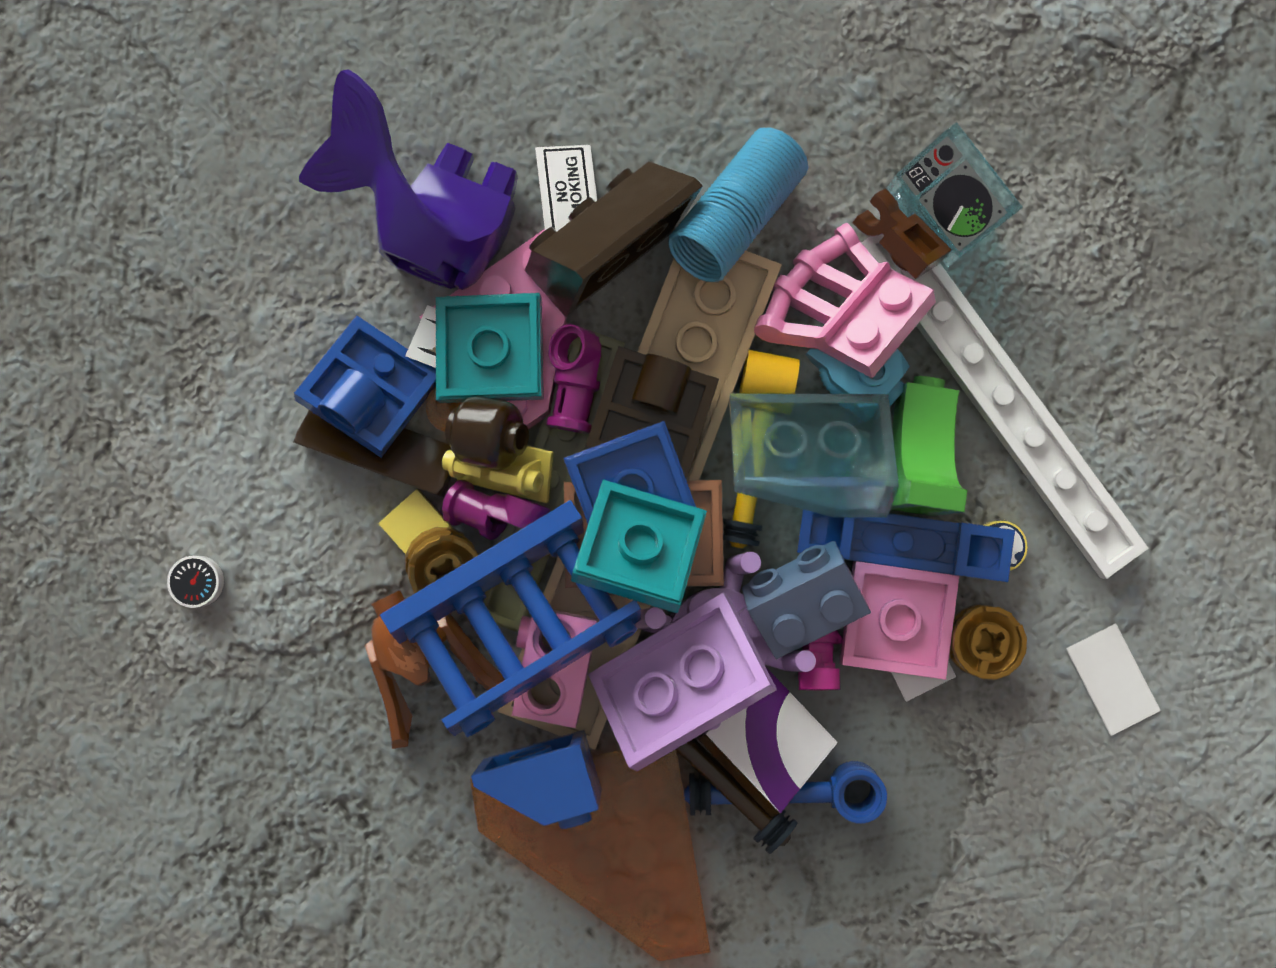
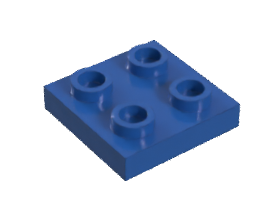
[294,315,436,458]

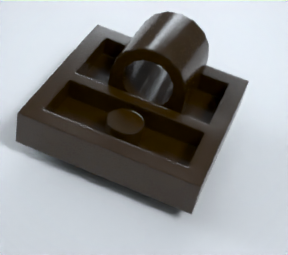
[586,346,719,479]

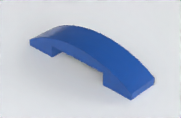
[797,501,1015,582]

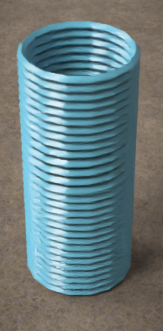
[668,128,809,282]

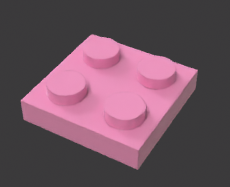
[839,561,960,680]

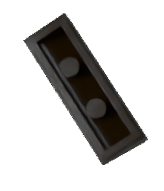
[293,410,452,497]

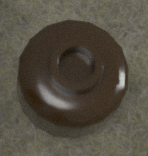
[445,396,529,470]

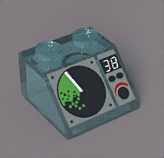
[887,122,1023,268]

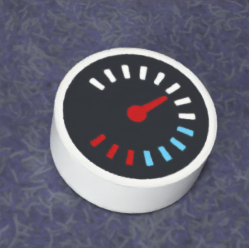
[167,556,224,608]

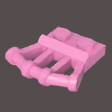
[754,223,936,378]

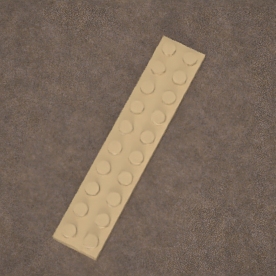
[498,250,782,750]

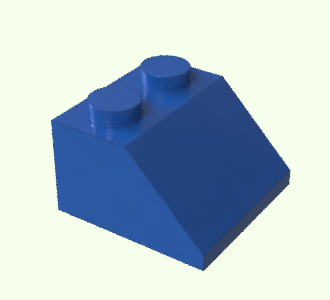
[471,730,602,829]

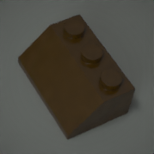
[525,161,703,317]

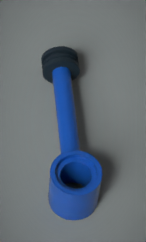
[684,761,887,824]

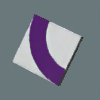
[698,667,838,818]

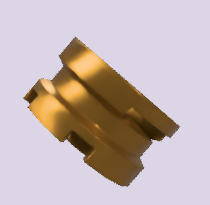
[405,527,478,593]
[949,605,1027,680]

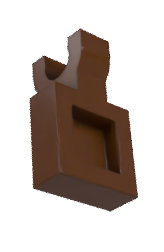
[852,188,952,279]

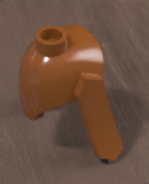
[365,590,505,749]

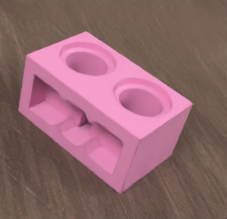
[512,610,599,728]

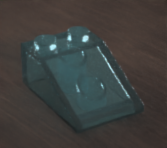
[729,393,899,518]

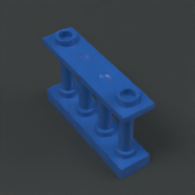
[380,500,641,737]

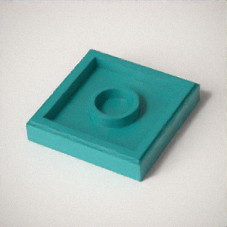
[436,293,544,403]
[571,480,707,614]

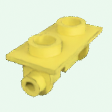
[442,446,554,503]

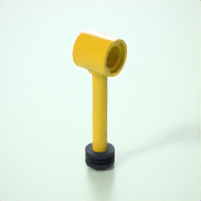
[723,350,800,549]

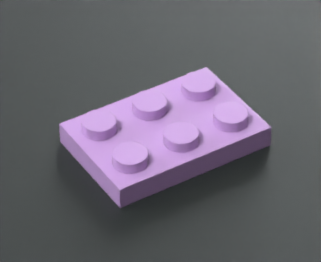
[588,593,777,771]

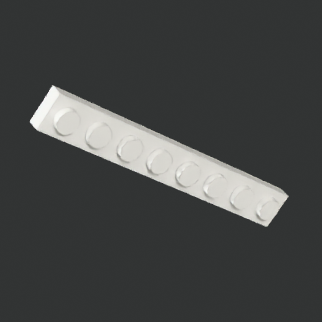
[861,234,1149,579]

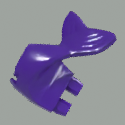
[299,69,518,290]

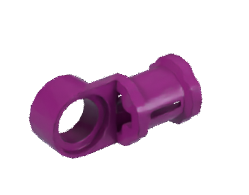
[546,324,601,434]
[442,480,551,540]

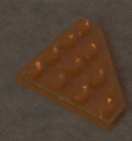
[470,750,711,961]

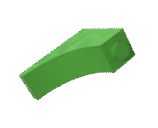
[880,376,968,516]

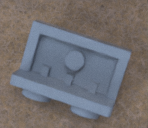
[742,541,871,659]

